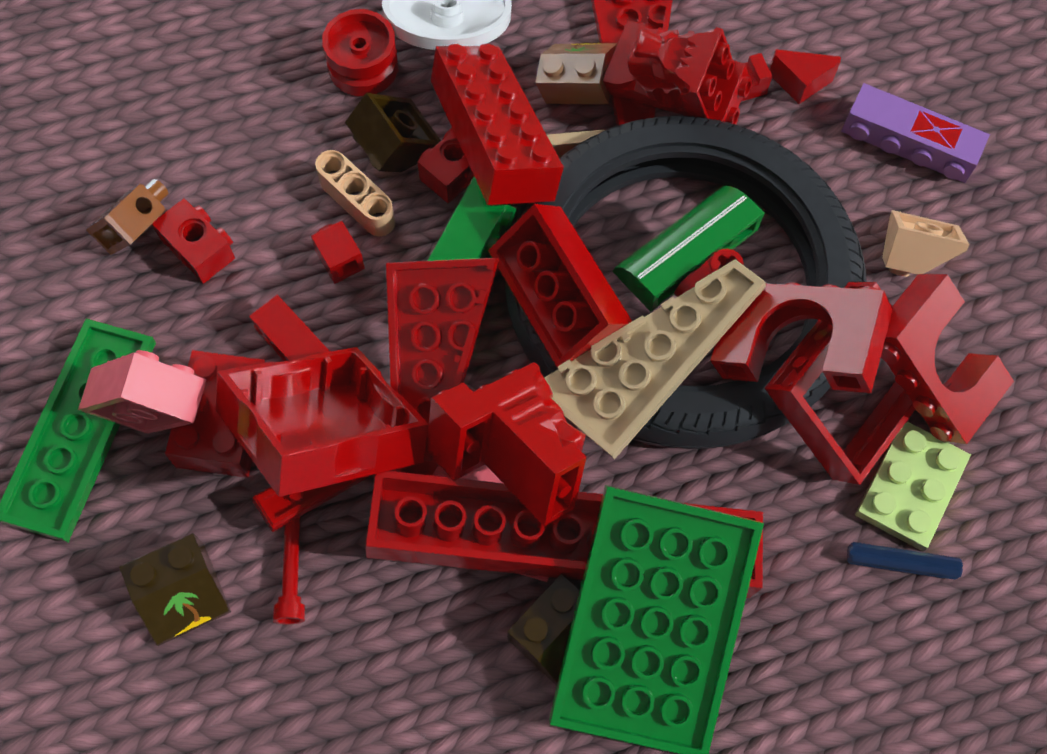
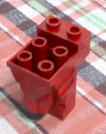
[603,20,752,125]
[426,362,587,526]

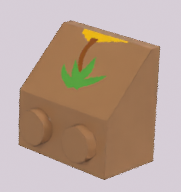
[535,43,617,104]

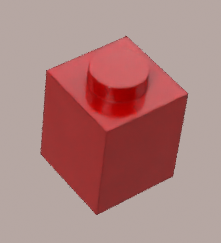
[311,221,365,284]

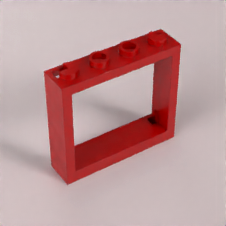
[765,282,939,485]

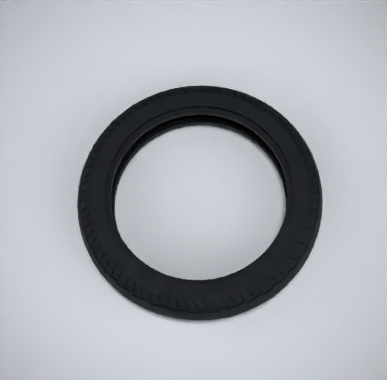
[504,116,867,449]

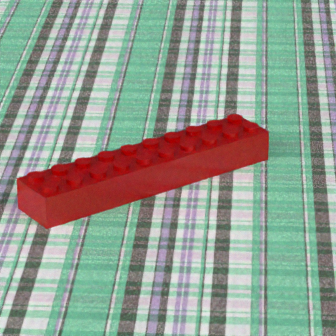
[366,471,763,598]

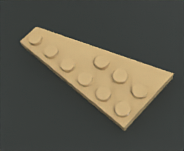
[544,259,766,460]

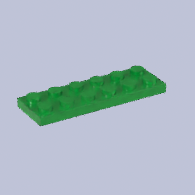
[0,318,156,543]

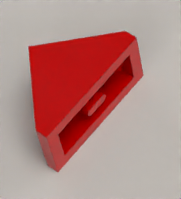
[769,49,841,104]

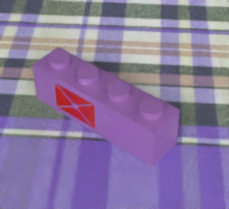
[841,83,990,183]

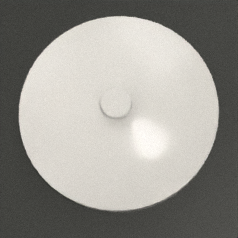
[382,0,512,50]

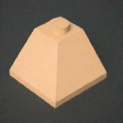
[883,210,969,277]

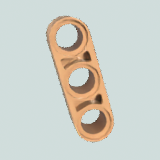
[315,150,395,237]

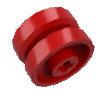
[322,9,399,96]

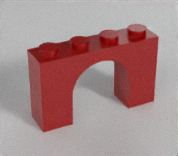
[881,274,1014,444]
[710,282,892,393]

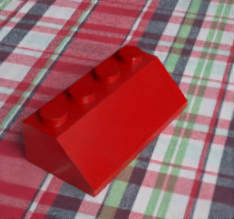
[488,204,632,368]

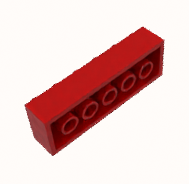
[431,44,564,205]

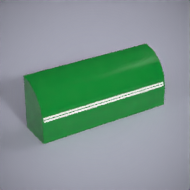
[612,186,764,312]

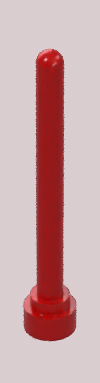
[273,517,305,625]

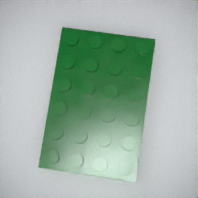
[549,485,764,754]

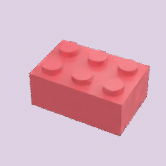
[78,350,206,434]

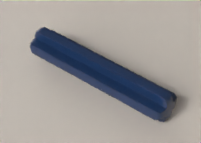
[847,542,963,580]

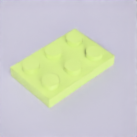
[855,422,971,552]

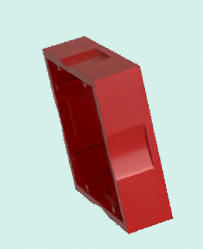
[216,347,429,497]

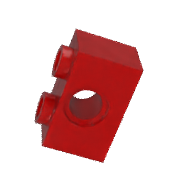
[417,128,474,203]
[152,198,236,284]

